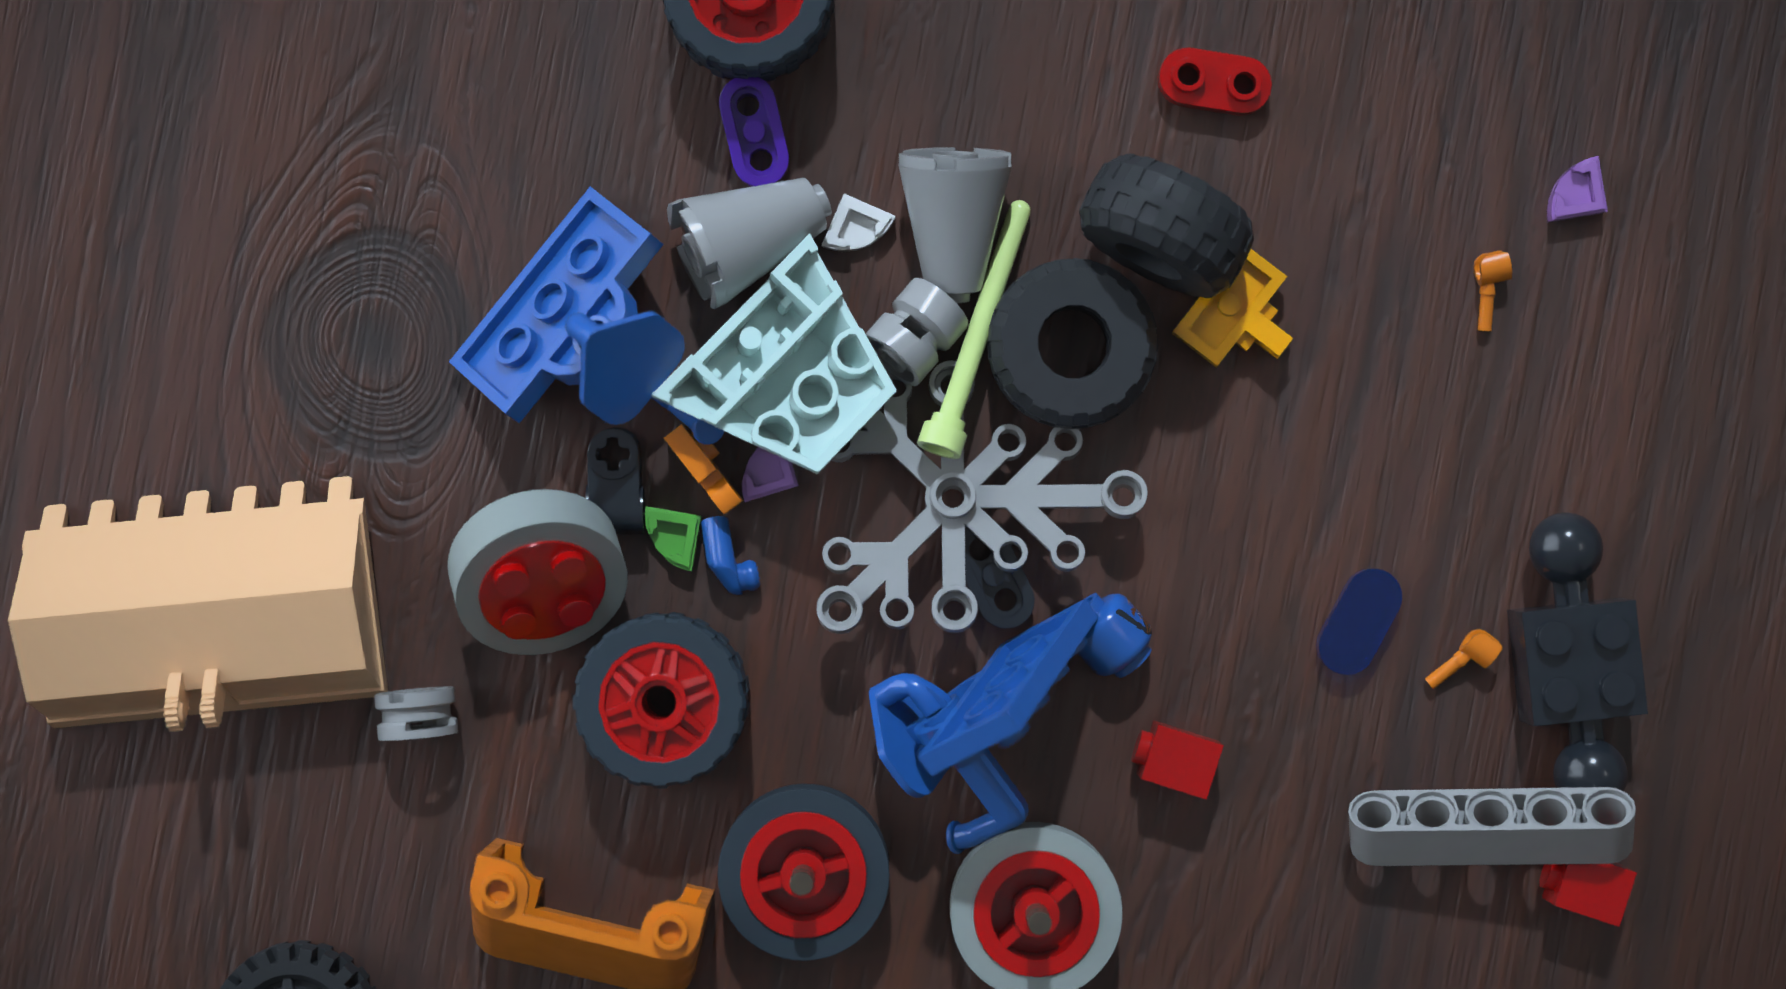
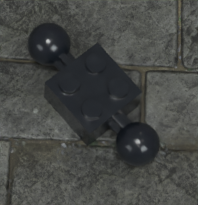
[1507,512,1648,791]

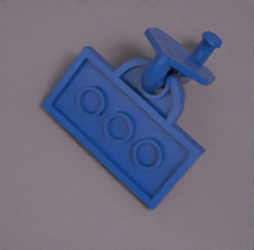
[449,187,724,445]
[869,599,1098,854]

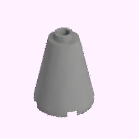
[898,147,1012,303]
[667,178,832,309]

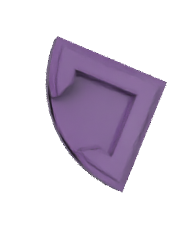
[1547,156,1608,222]
[742,447,799,502]

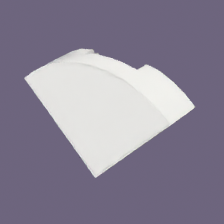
[821,194,896,252]

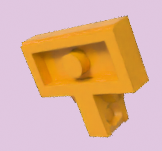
[1172,249,1293,368]

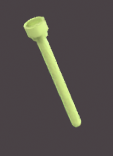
[917,200,1031,459]

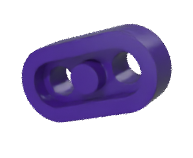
[719,77,790,187]

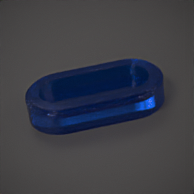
[1316,568,1402,675]

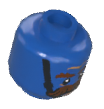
[1078,593,1152,678]

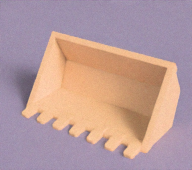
[8,476,388,732]

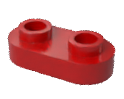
[1158,47,1272,116]

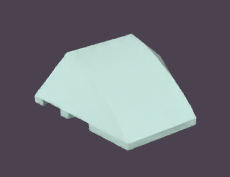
[651,233,897,474]

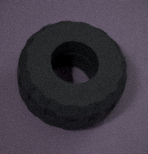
[1079,154,1254,298]
[987,258,1159,429]

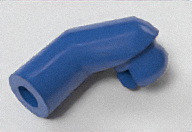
[701,516,761,595]

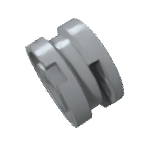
[374,686,458,741]

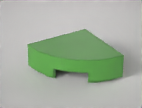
[645,506,702,572]

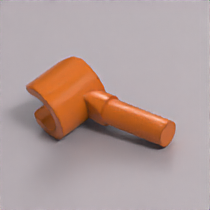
[1473,250,1512,331]
[1425,629,1502,689]

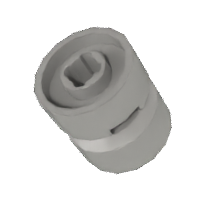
[865,278,969,386]

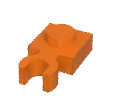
[664,424,744,514]

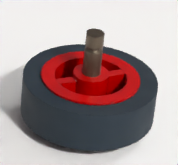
[717,784,889,961]

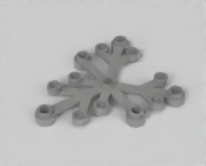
[816,360,1148,634]

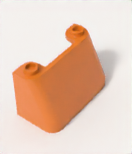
[470,838,714,989]

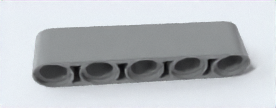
[1348,787,1636,866]

